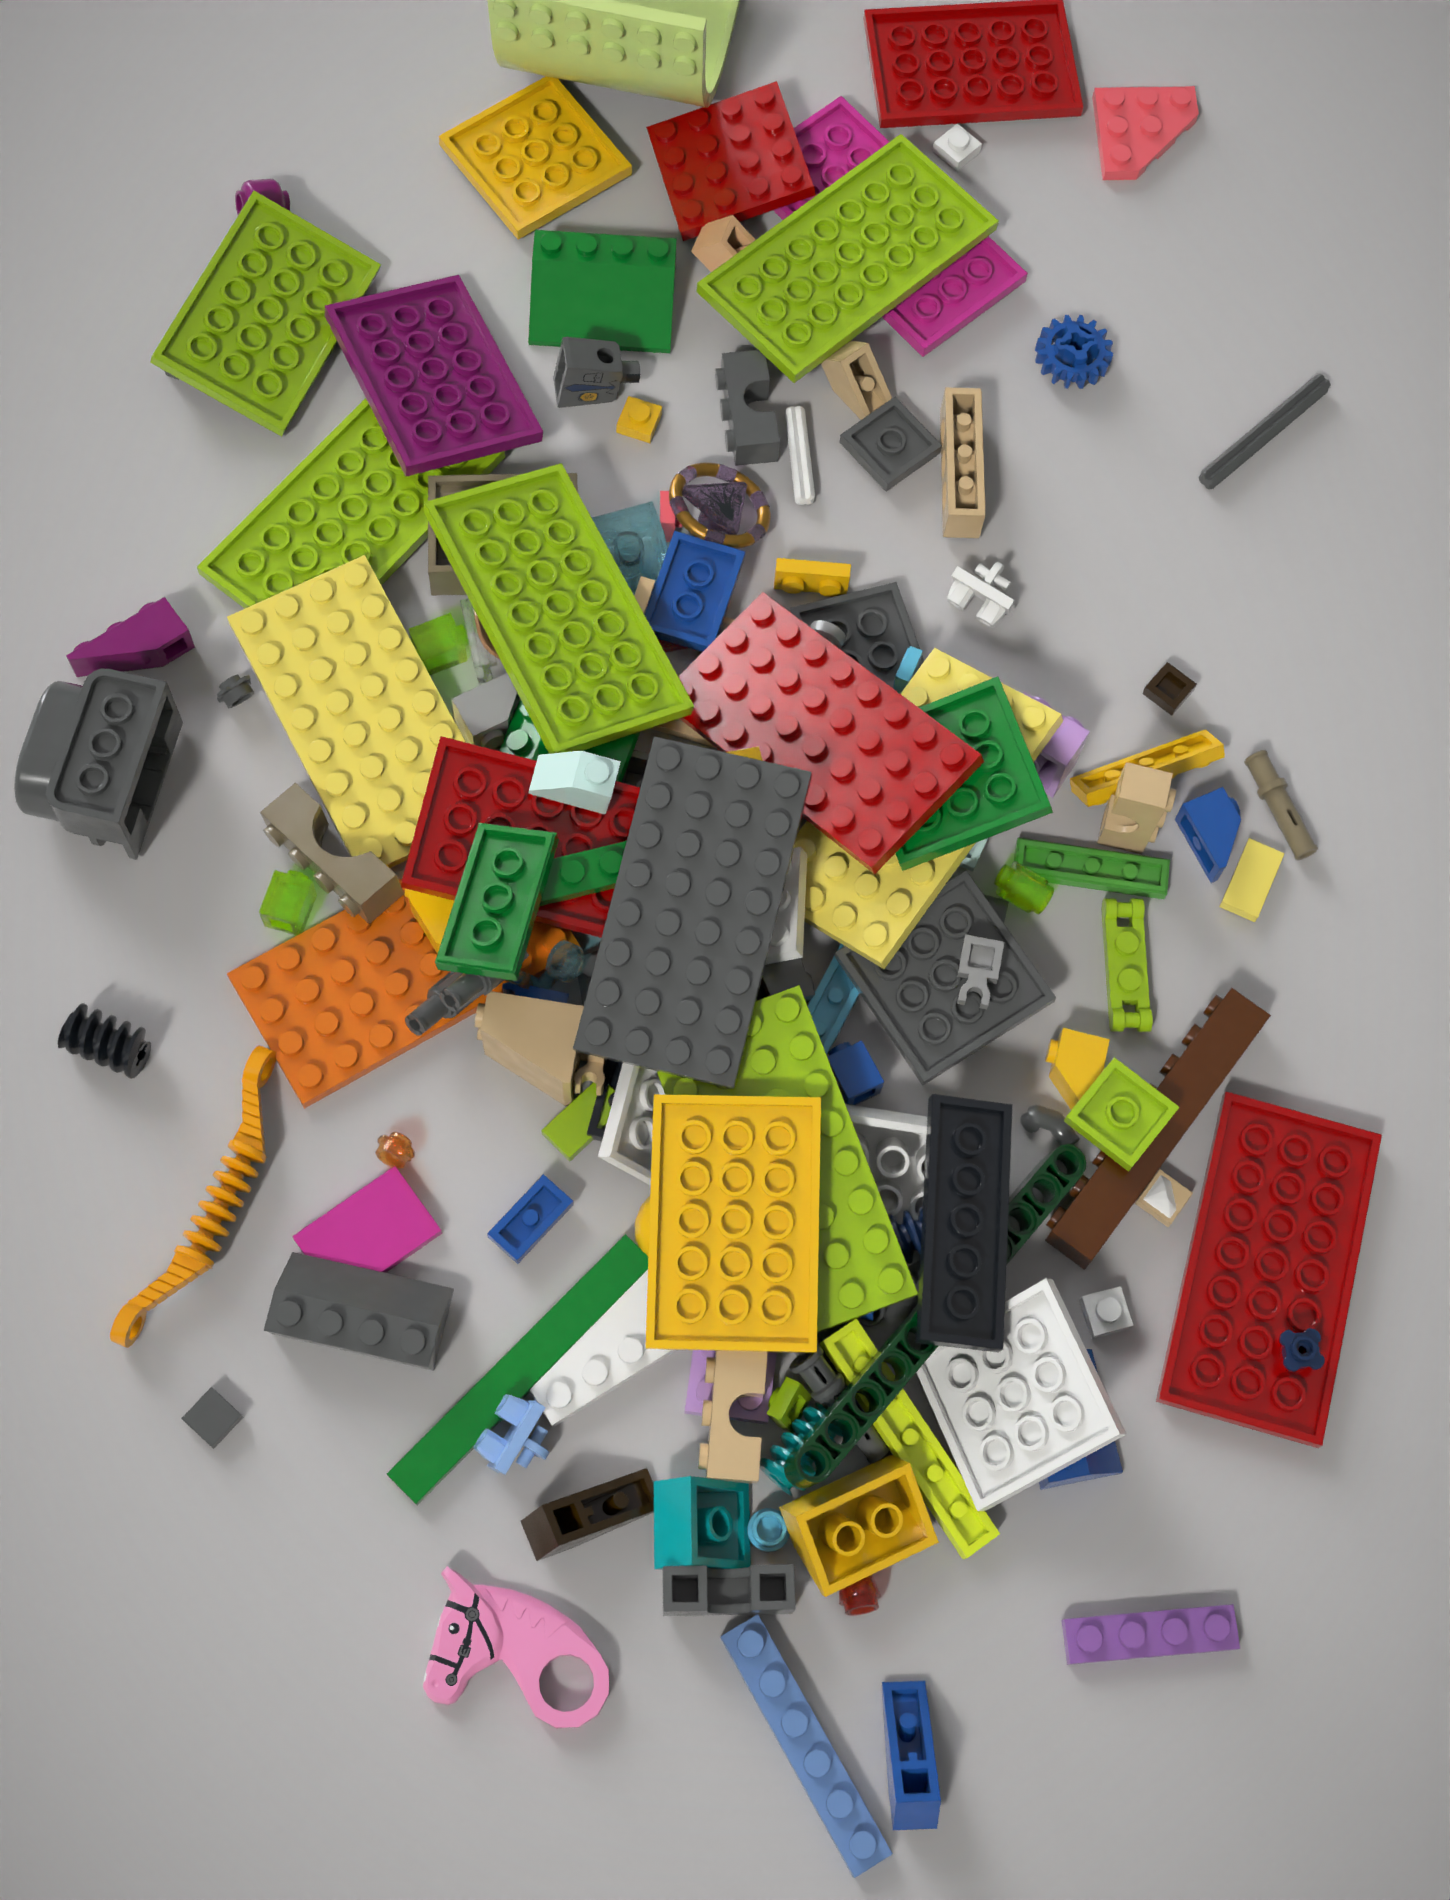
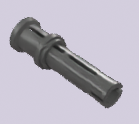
[789,1344,890,1464]

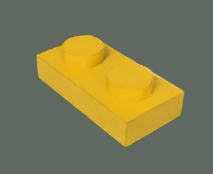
[774,558,851,597]

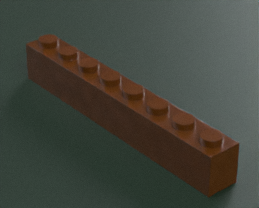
[1045,987,1271,1270]

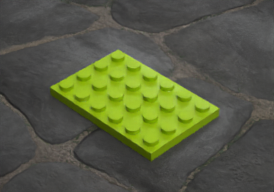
[150,190,381,437]

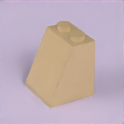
[475,991,584,1106]

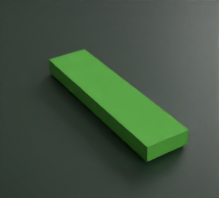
[1012,837,1170,899]

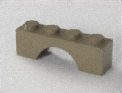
[260,783,404,924]

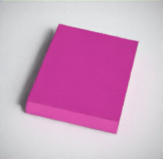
[292,1166,442,1273]

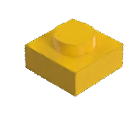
[616,396,662,443]

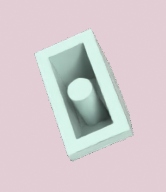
[528,751,621,814]

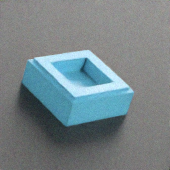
[893,646,923,694]

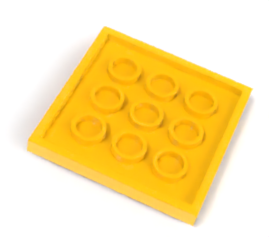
[438,76,632,240]

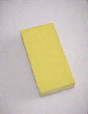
[1219,838,1285,922]

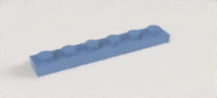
[720,1614,893,1878]

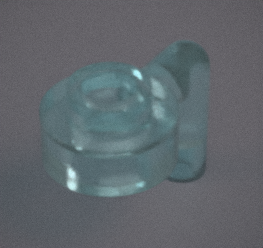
[505,940,585,990]

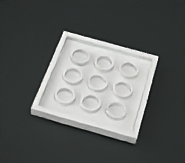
[916,1278,1126,1511]

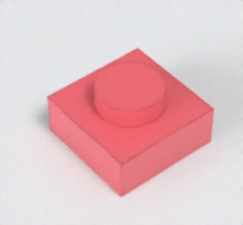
[660,491,682,542]

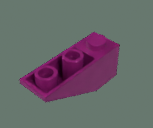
[66,597,195,677]

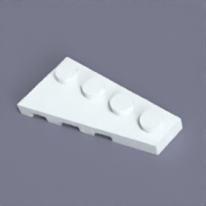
[530,1270,676,1428]

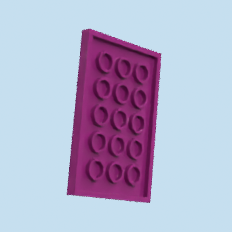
[325,275,543,477]

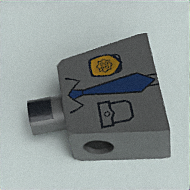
[553,337,640,408]

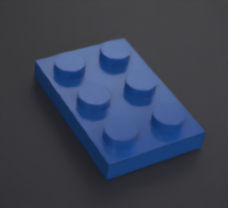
[645,531,746,652]

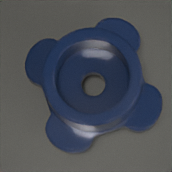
[1279,1328,1325,1372]

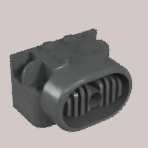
[14,669,183,860]

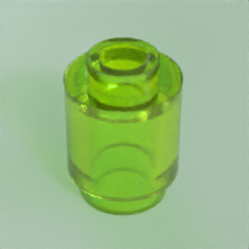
[993,861,1054,915]

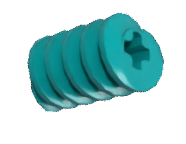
[760,1402,843,1496]

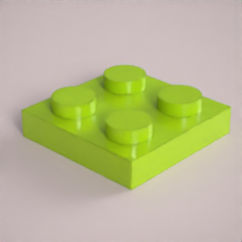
[1064,1057,1179,1172]

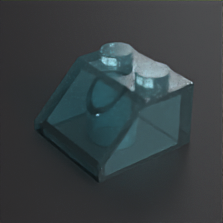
[592,501,668,595]

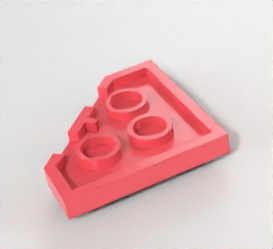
[1092,86,1199,180]

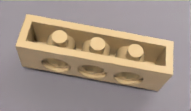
[940,387,985,538]

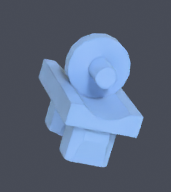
[473,1394,550,1475]

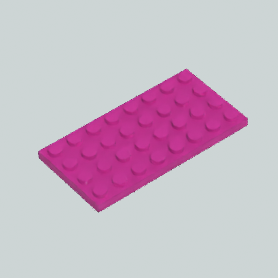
[773,96,1028,357]

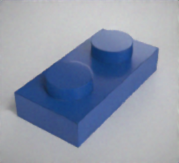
[487,1174,574,1264]

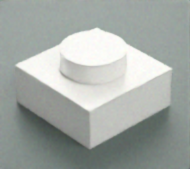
[932,123,982,172]
[1079,1286,1134,1339]

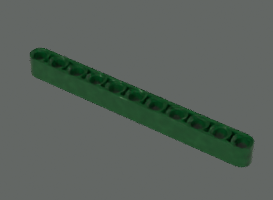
[784,1144,1086,1488]

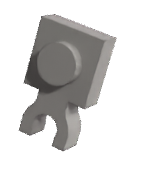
[957,934,1005,1009]

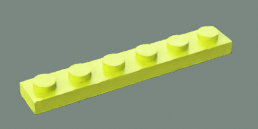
[819,1318,1000,1559]

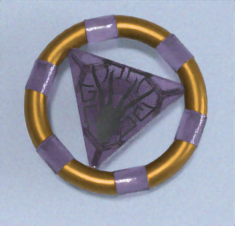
[669,463,771,549]

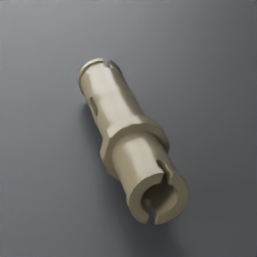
[1244,750,1318,861]

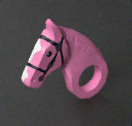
[423,1566,609,1729]

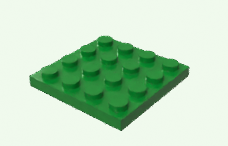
[896,676,1053,871]

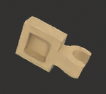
[574,1053,605,1096]

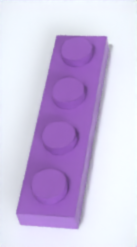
[1061,1604,1240,1665]

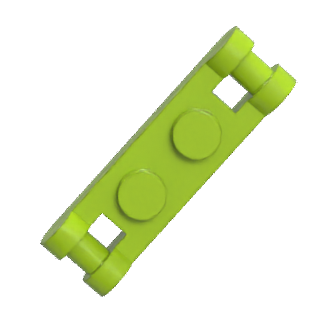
[1101,898,1153,1032]

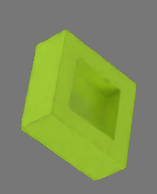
[766,1376,812,1433]

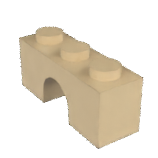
[1097,762,1176,855]
[698,1350,768,1484]

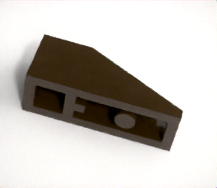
[520,1468,654,1561]

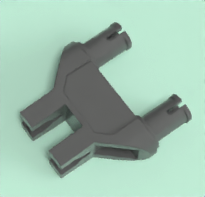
[405,952,529,1035]

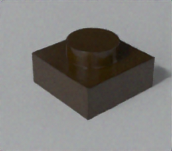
[1142,662,1197,716]

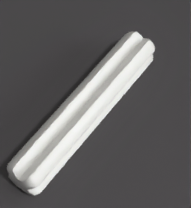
[785,406,815,506]

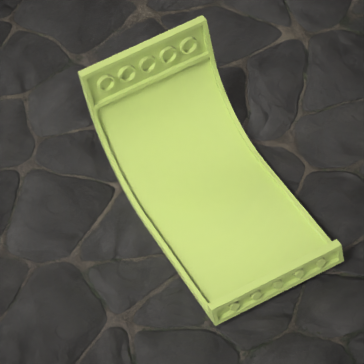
[487,0,741,108]

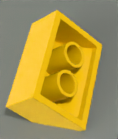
[779,1455,939,1597]

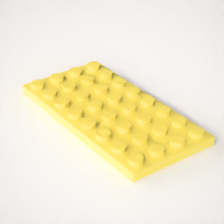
[227,555,465,868]
[794,648,1063,969]

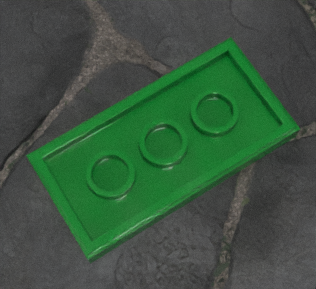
[435,823,559,981]

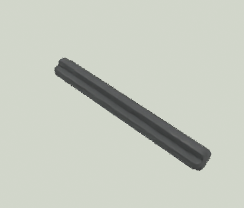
[1199,374,1331,489]

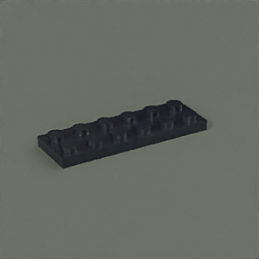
[916,1094,1013,1353]

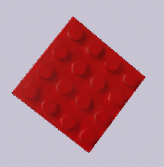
[646,81,816,241]

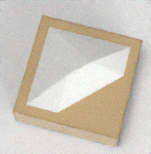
[1135,1169,1193,1227]

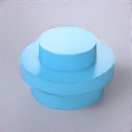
[747,1508,789,1552]

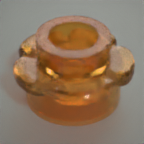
[375,1132,415,1169]

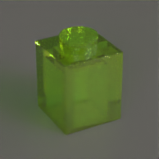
[408,613,470,675]
[259,870,317,935]

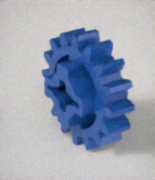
[1035,315,1113,389]

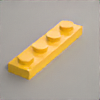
[1070,729,1225,807]

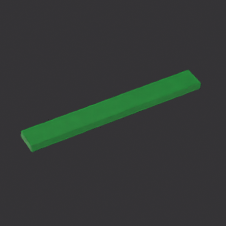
[387,1234,648,1506]

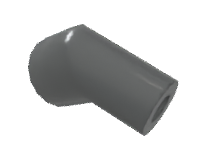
[1020,1105,1080,1146]

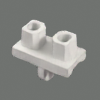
[947,562,1016,629]

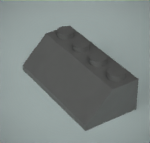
[264,1252,454,1371]

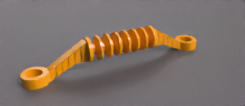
[110,1045,276,1348]

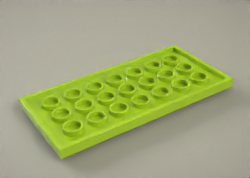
[696,134,999,383]
[197,398,505,608]
[423,463,694,754]
[657,985,918,1333]

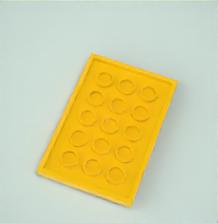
[646,1094,821,1353]

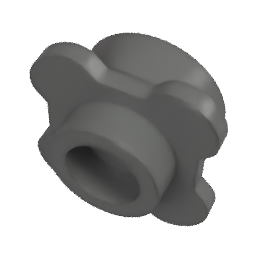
[217,674,254,708]

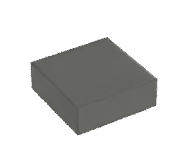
[181,1387,244,1449]

